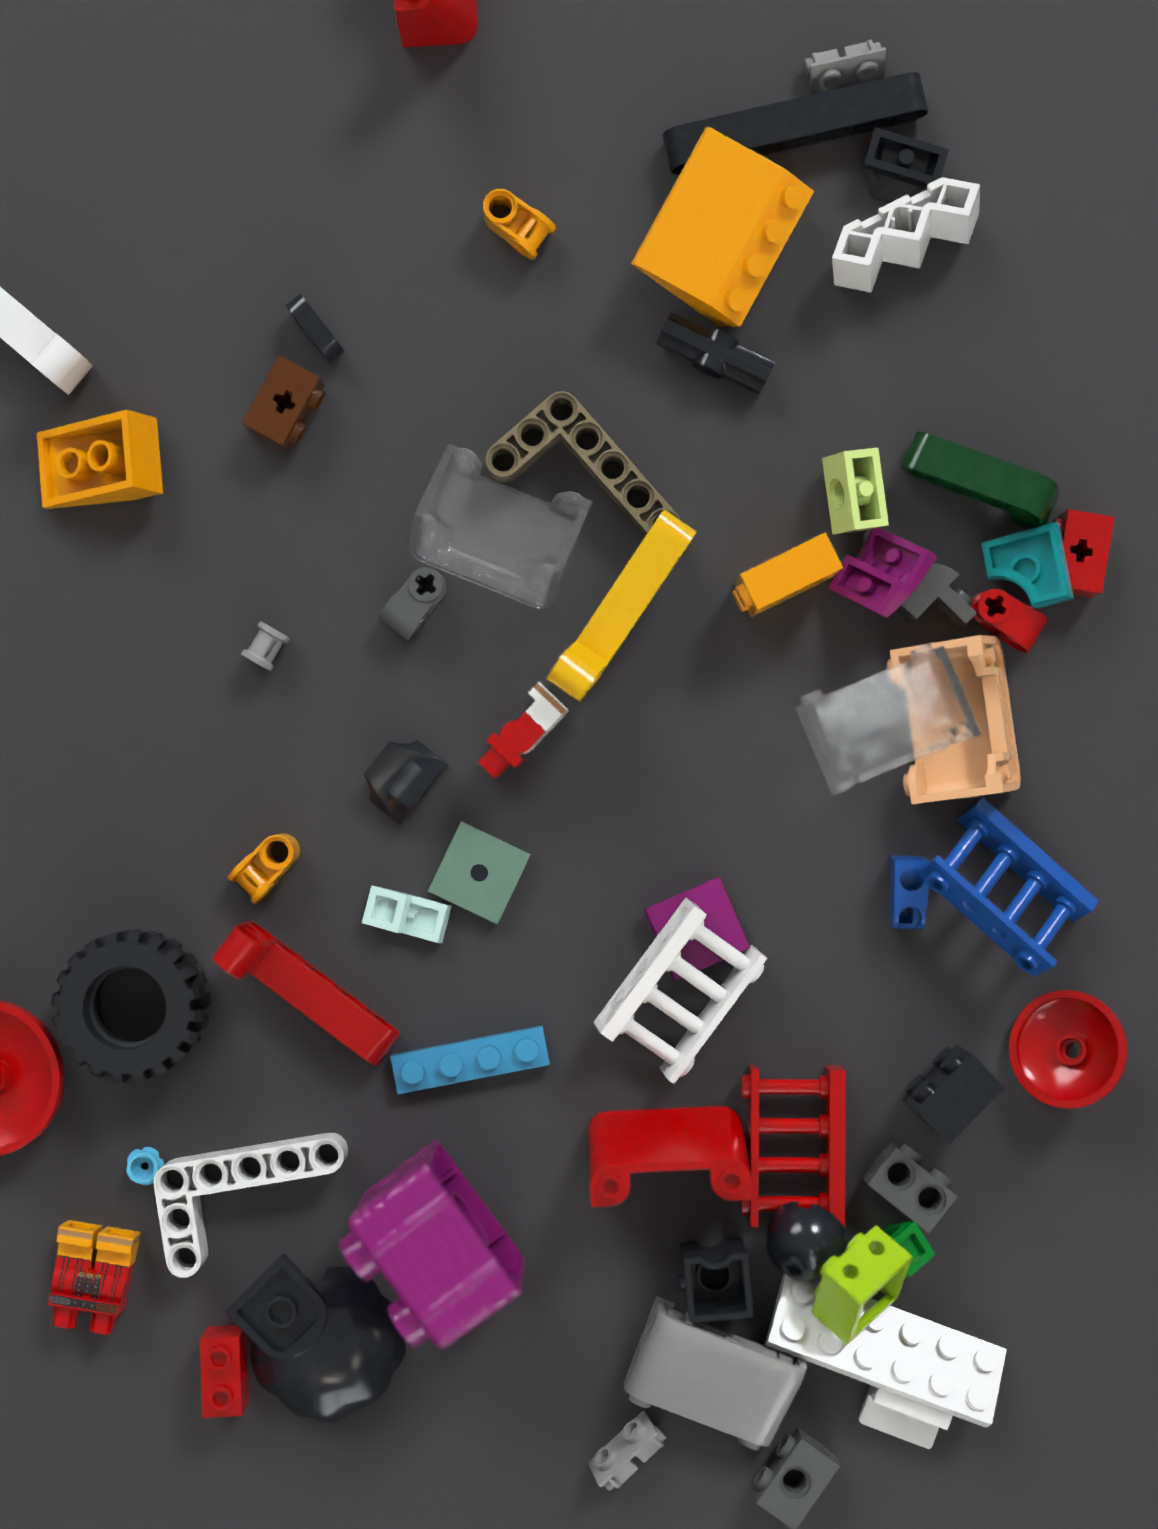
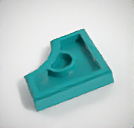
[981,522,1074,609]

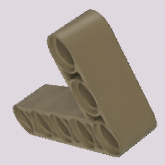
[485,391,680,537]

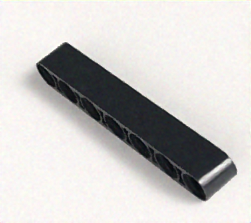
[662,72,929,175]

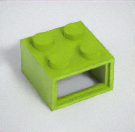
[812,1225,913,1345]

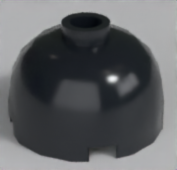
[766,1202,847,1281]

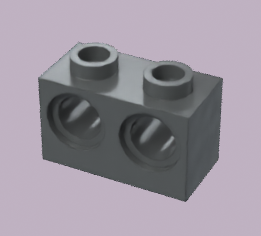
[862,1141,958,1233]

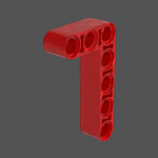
[212,921,401,1066]

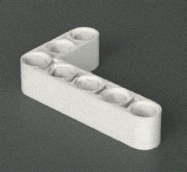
[154,1133,348,1278]

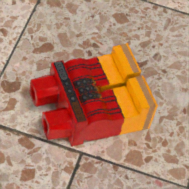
[48,1220,141,1335]

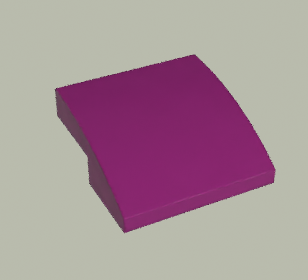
[829,528,937,618]
[643,877,750,981]

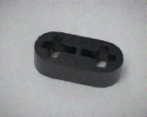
[285,294,345,364]

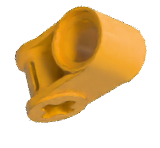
[483,189,557,260]
[227,833,300,905]

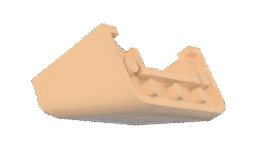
[887,635,1021,804]

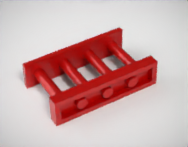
[740,1065,846,1228]

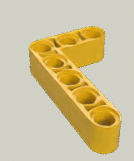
[547,509,697,702]

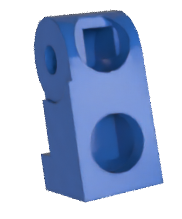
[889,855,929,929]

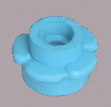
[126,1147,164,1185]

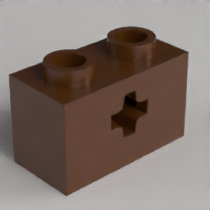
[242,355,325,452]

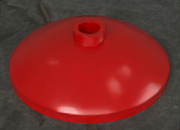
[1009,990,1128,1109]

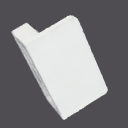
[858,1385,953,1449]

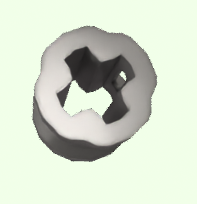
[241,621,290,671]

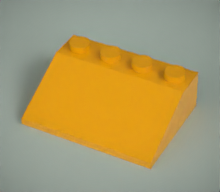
[631,127,814,327]

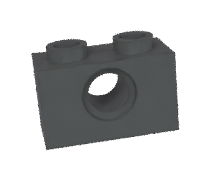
[753,1427,840,1529]

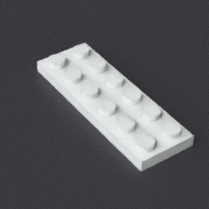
[765,1273,1007,1428]

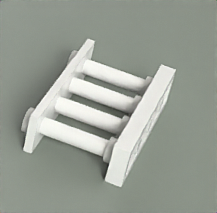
[593,898,768,1084]

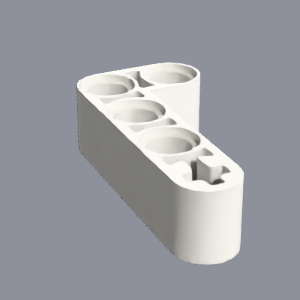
[0,287,93,395]

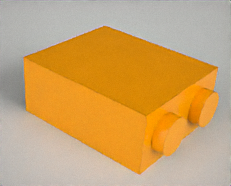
[732,532,843,617]

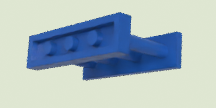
[916,797,1099,977]

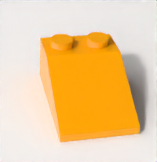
[37,410,163,509]

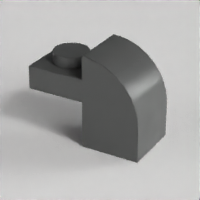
[896,564,977,627]

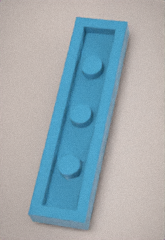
[390,1025,550,1094]

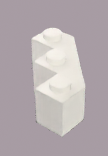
[832,177,980,293]

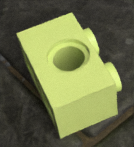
[822,448,889,535]

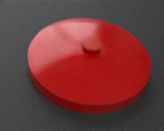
[0,1000,65,1156]

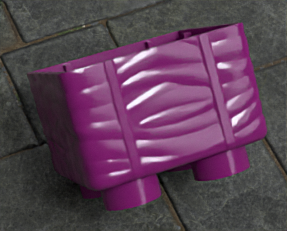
[339,1139,526,1349]

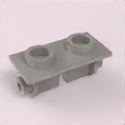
[804,40,886,95]
[588,1410,667,1491]

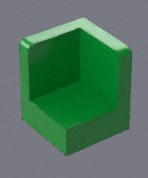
[884,1221,935,1278]

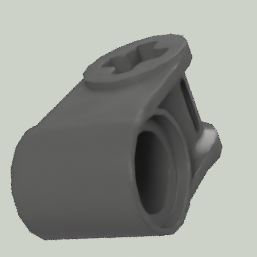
[378,567,447,642]

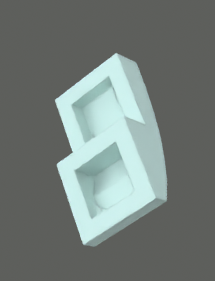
[362,886,452,943]

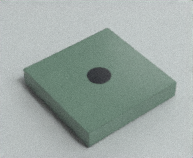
[428,821,531,924]

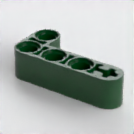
[901,431,1059,529]

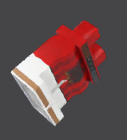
[478,682,569,778]

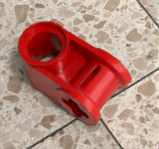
[971,589,1049,653]

